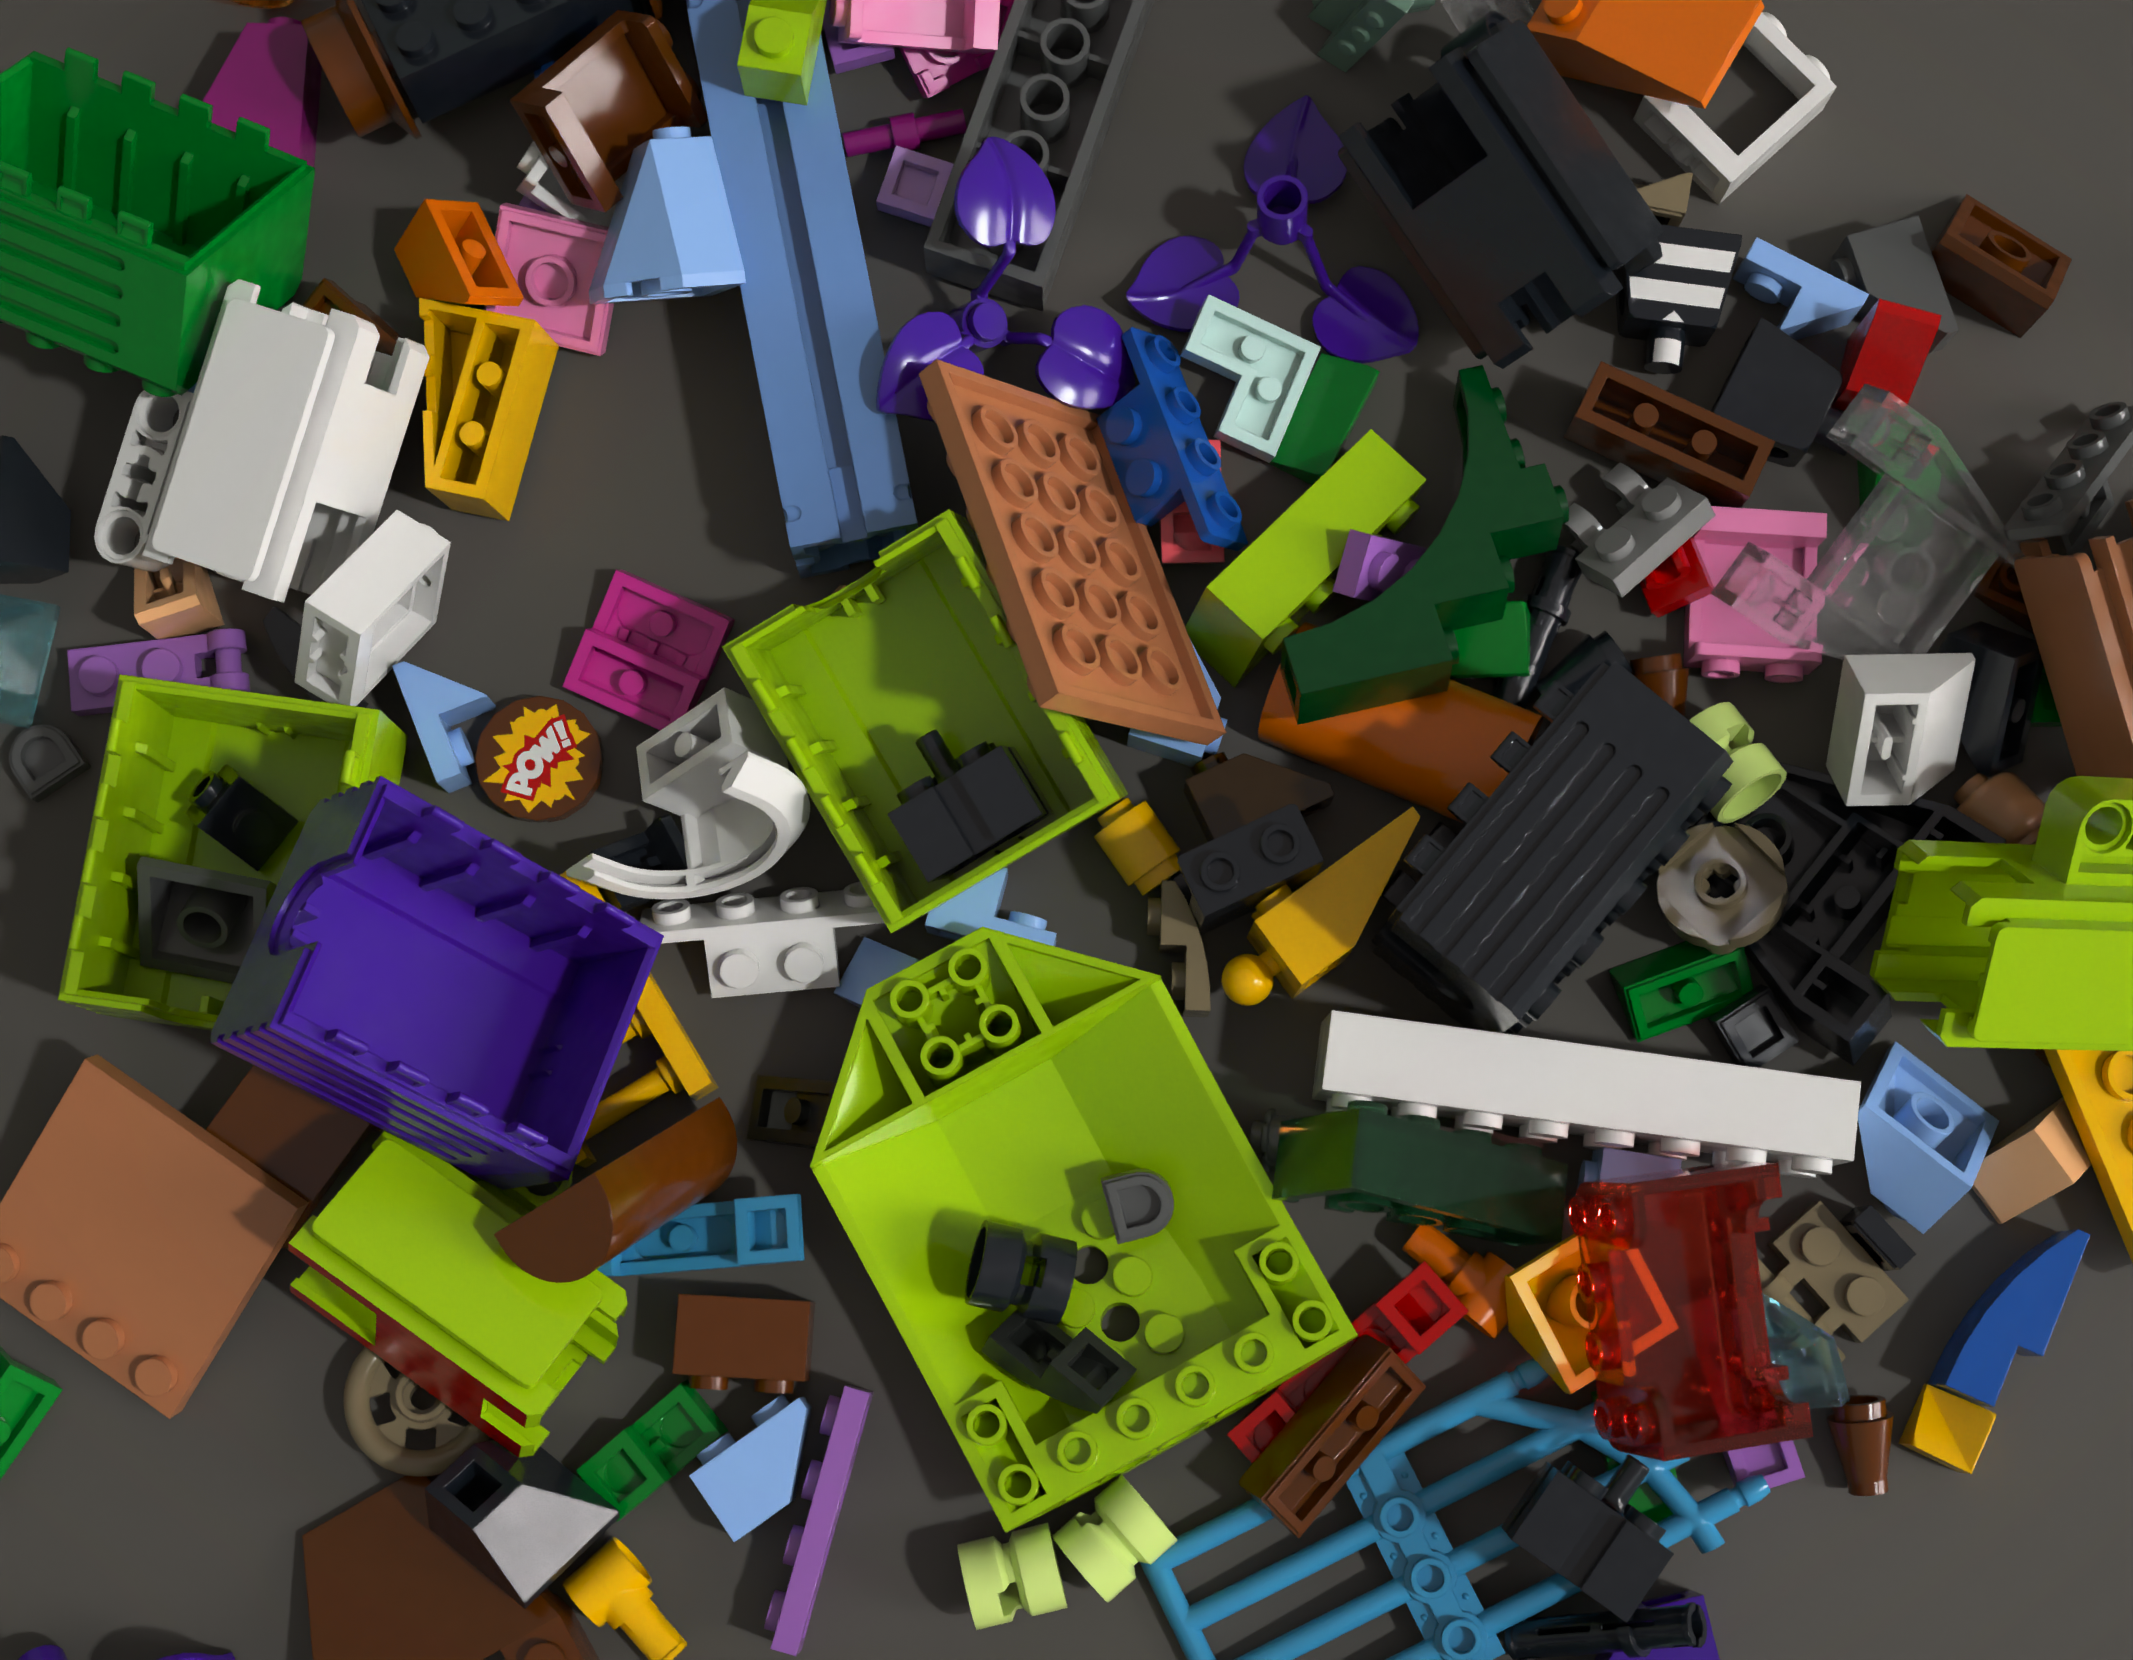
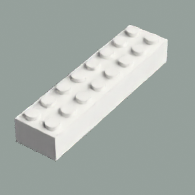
[1312,1010,1861,1178]

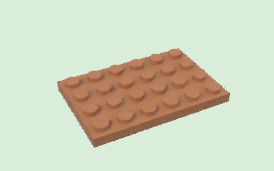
[919,359,1226,746]

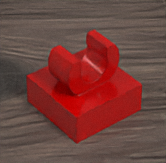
[1640,536,1716,618]

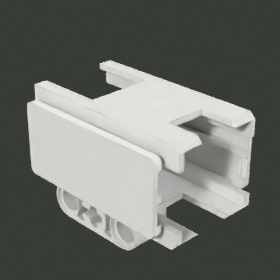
[94,279,430,603]

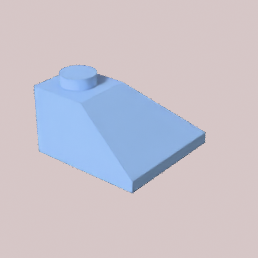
[1858,1041,1999,1234]

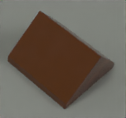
[1930,194,2072,338]

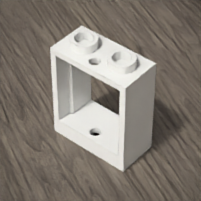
[1633,12,1837,205]
[294,510,451,706]

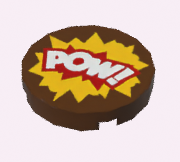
[475,696,604,823]

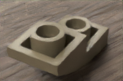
[1147,880,1211,1017]

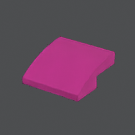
[562,569,735,730]

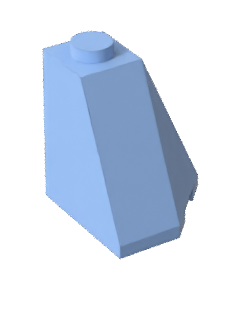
[589,126,746,305]

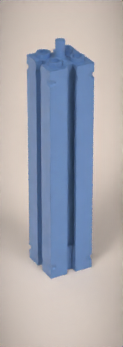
[686,0,918,579]

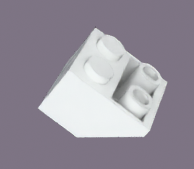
[1826,653,1976,806]

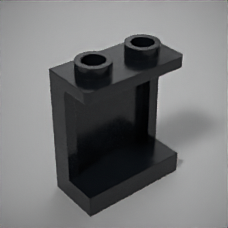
[1170,804,1324,936]

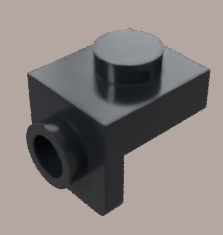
[186,764,299,871]
[587,814,687,912]

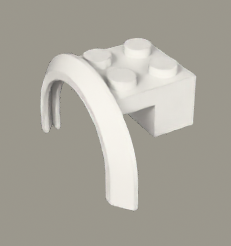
[566,687,810,899]

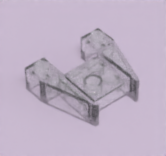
[1711,384,2025,660]

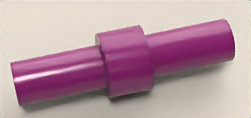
[842,108,967,158]

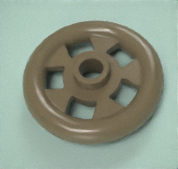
[343,1346,490,1477]

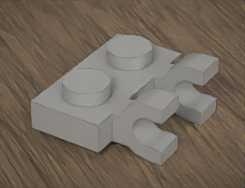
[1562,463,1716,598]

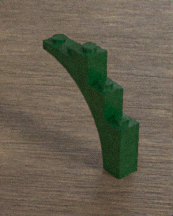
[1280,365,1569,725]

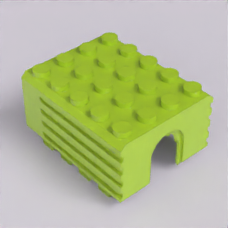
[722,509,1129,933]
[58,675,408,1031]

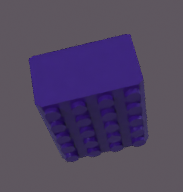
[211,776,664,1190]

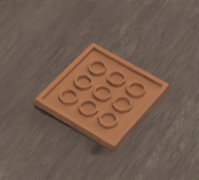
[0,1054,309,1419]

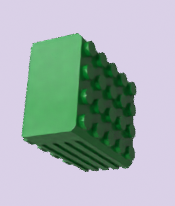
[0,47,315,397]

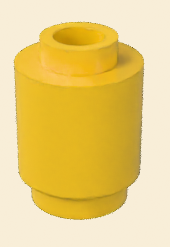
[1094,798,1181,896]

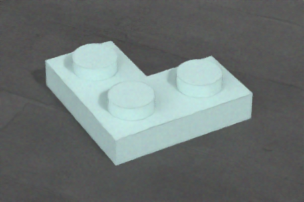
[1180,294,1321,463]

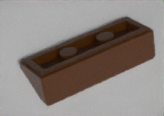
[1239,1335,1426,1538]

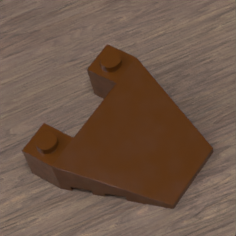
[302,1476,600,1660]

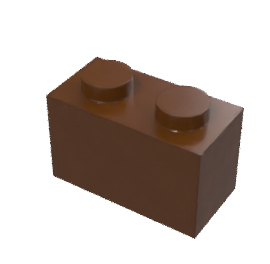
[672,1294,815,1394]

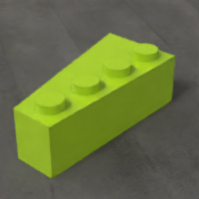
[1185,429,1427,688]

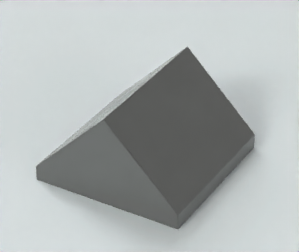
[137,856,277,983]

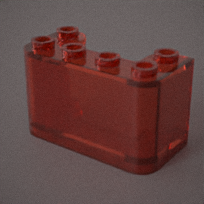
[1568,1162,1813,1461]

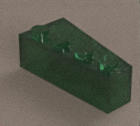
[1272,1100,1568,1246]

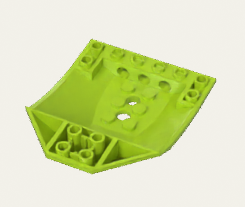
[810,927,1358,1533]

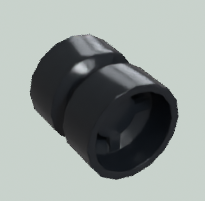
[965,1220,1078,1325]

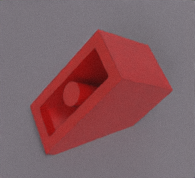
[1831,298,1942,425]

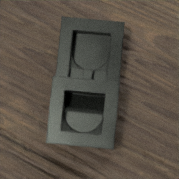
[981,1309,1137,1414]

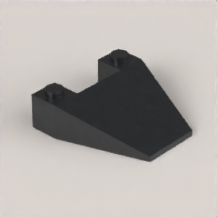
[1696,762,2006,1066]

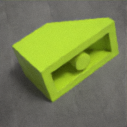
[737,0,827,106]

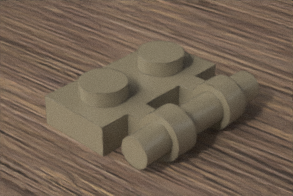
[1738,1201,1909,1373]

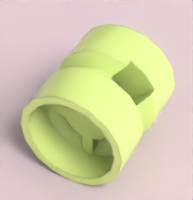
[1689,702,1787,824]
[1052,1474,1178,1603]
[957,1522,1068,1630]

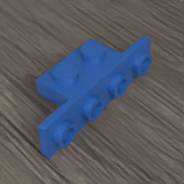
[1096,327,1248,551]

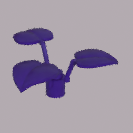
[1126,95,1419,363]
[876,137,1135,422]

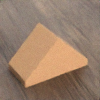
[134,557,224,639]
[1972,1097,2091,1224]

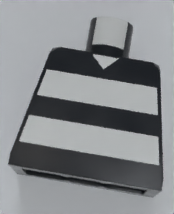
[1614,224,1742,374]

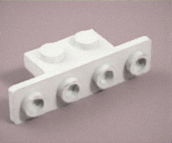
[640,882,885,998]

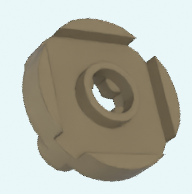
[1656,823,1789,955]

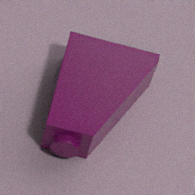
[203,17,322,167]

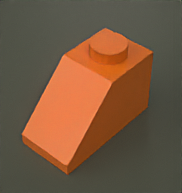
[394,199,524,307]

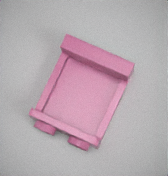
[829,0,1000,54]
[1683,506,1827,683]

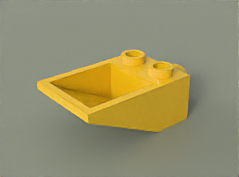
[1221,806,1421,1006]

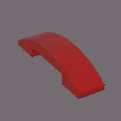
[1227,1260,1469,1464]

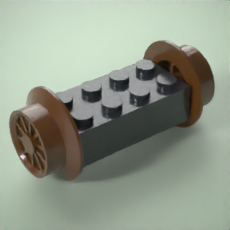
[301,0,663,140]

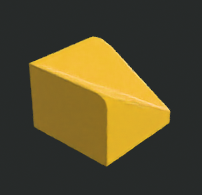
[1899,1384,1997,1474]

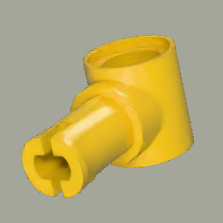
[563,1537,688,1660]

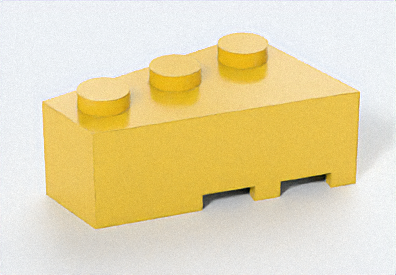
[419,298,559,521]

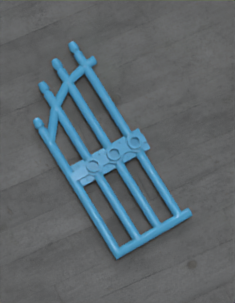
[1139,1359,1771,1660]

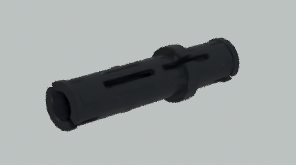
[1491,545,1582,709]
[1505,1602,1707,1660]

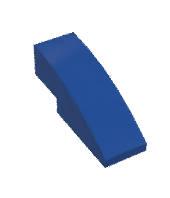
[1927,1229,2090,1407]

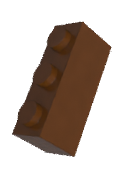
[1563,361,1775,508]

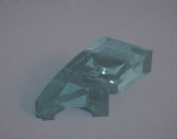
[1745,1293,1850,1411]

